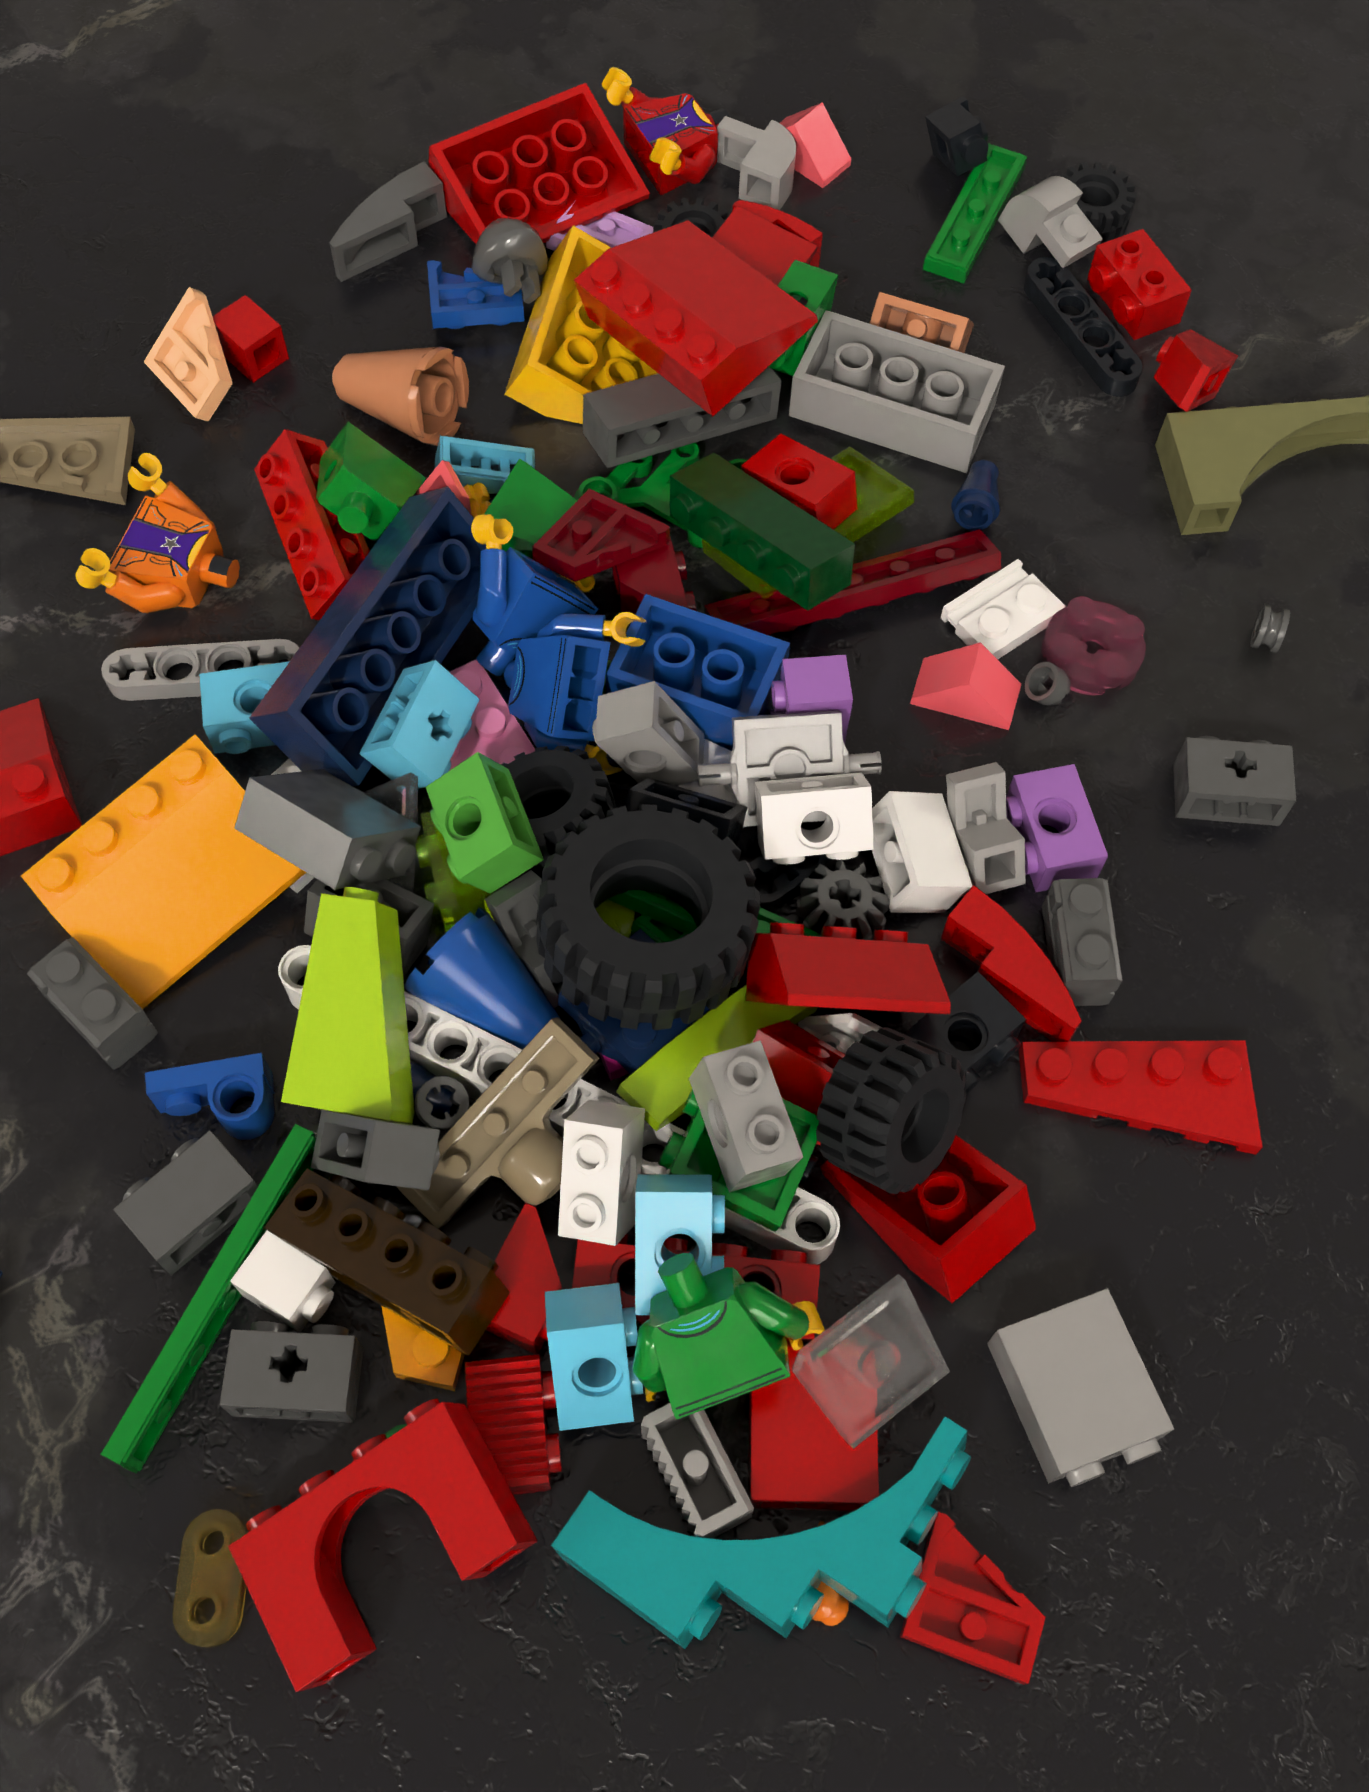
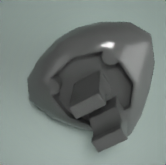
[471,218,548,304]

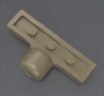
[397,1017,600,1229]

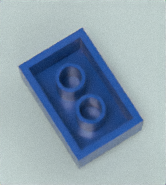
[606,594,790,751]

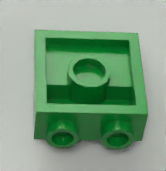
[658,1089,819,1232]

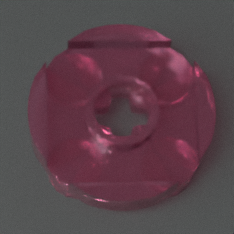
[1041,596,1146,696]

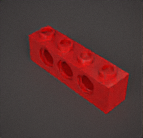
[572,1234,820,1342]

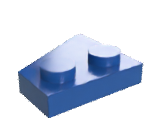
[427,260,525,329]

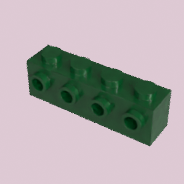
[669,453,855,611]

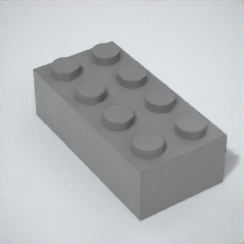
[789,310,1005,473]

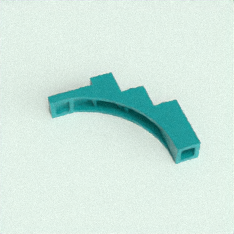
[551,1416,971,1649]

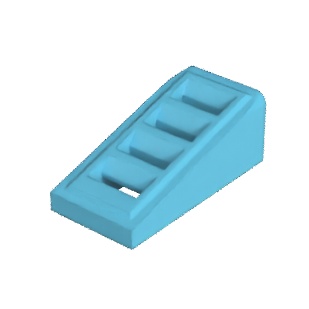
[434,435,535,494]

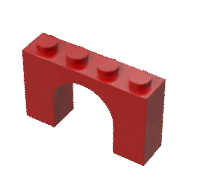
[228,1398,538,1692]

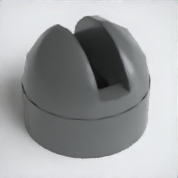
[1025,661,1071,706]

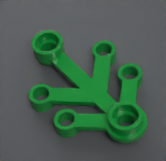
[574,443,747,548]

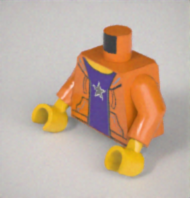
[75,453,240,613]

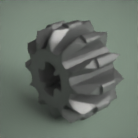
[796,859,890,940]

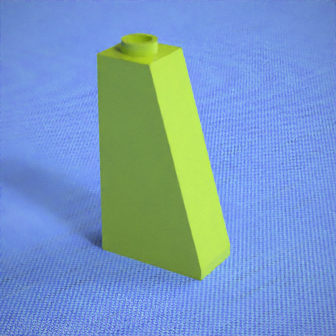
[281,887,415,1124]

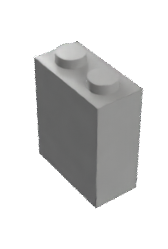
[987,1288,1174,1487]

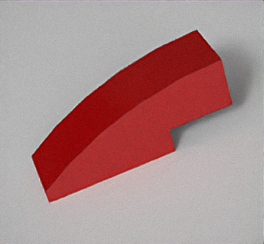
[941,885,1082,1042]

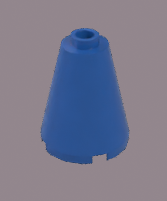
[404,907,561,1050]

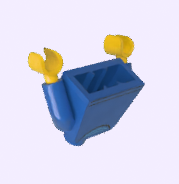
[471,514,598,676]
[504,612,646,775]

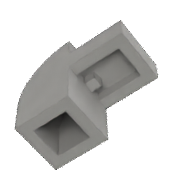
[717,116,796,210]
[998,176,1103,268]
[946,762,1026,894]

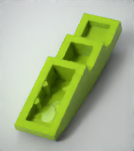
[616,985,818,1131]

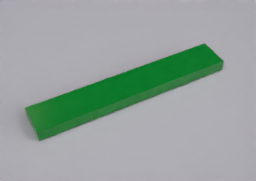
[101,1124,316,1474]

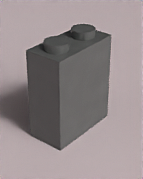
[234,769,421,890]

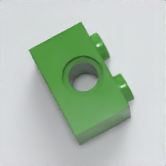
[426,752,544,894]

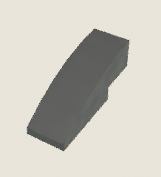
[329,161,447,282]

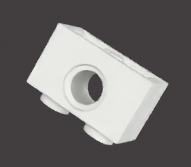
[755,772,874,865]
[558,1100,645,1246]

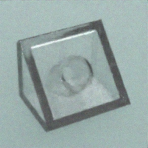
[791,1274,950,1449]

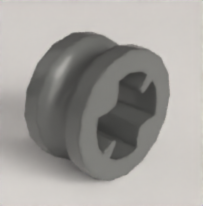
[1250,603,1290,653]
[414,1076,469,1130]

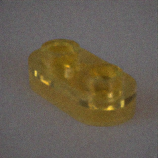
[173,1509,248,1648]

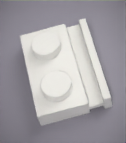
[941,559,1066,659]

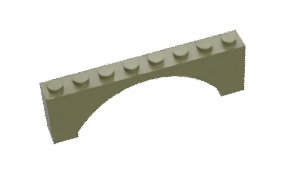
[1155,395,1369,535]

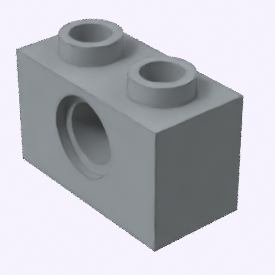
[592,681,704,785]
[689,1040,803,1193]

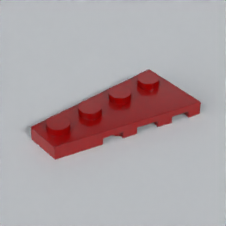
[1018,1040,1263,1155]

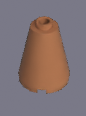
[332,347,469,446]

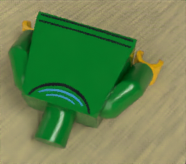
[632,1253,827,1420]

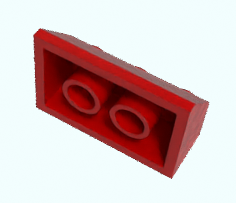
[746,923,951,1014]

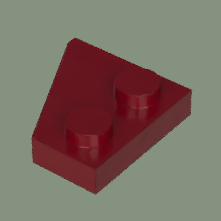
[532,488,670,582]

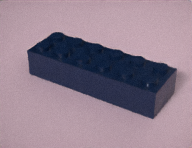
[249,486,486,786]

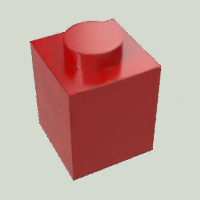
[213,295,289,383]

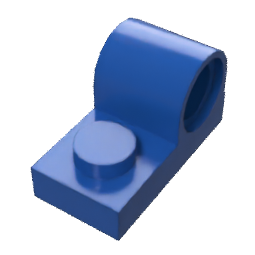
[145,1052,275,1140]

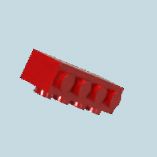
[254,429,370,620]

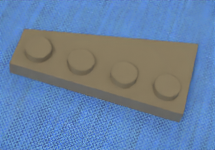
[0,417,135,505]

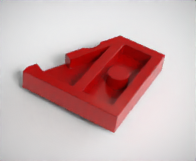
[900,1511,1046,1685]

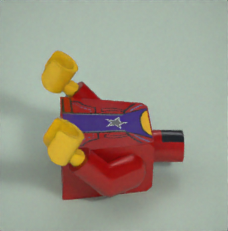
[602,67,730,195]

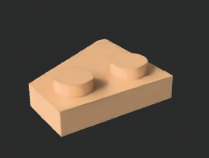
[144,287,233,422]

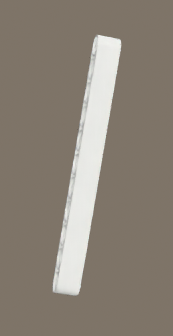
[278,945,840,1265]

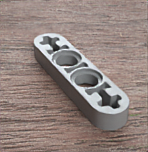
[101,639,299,701]

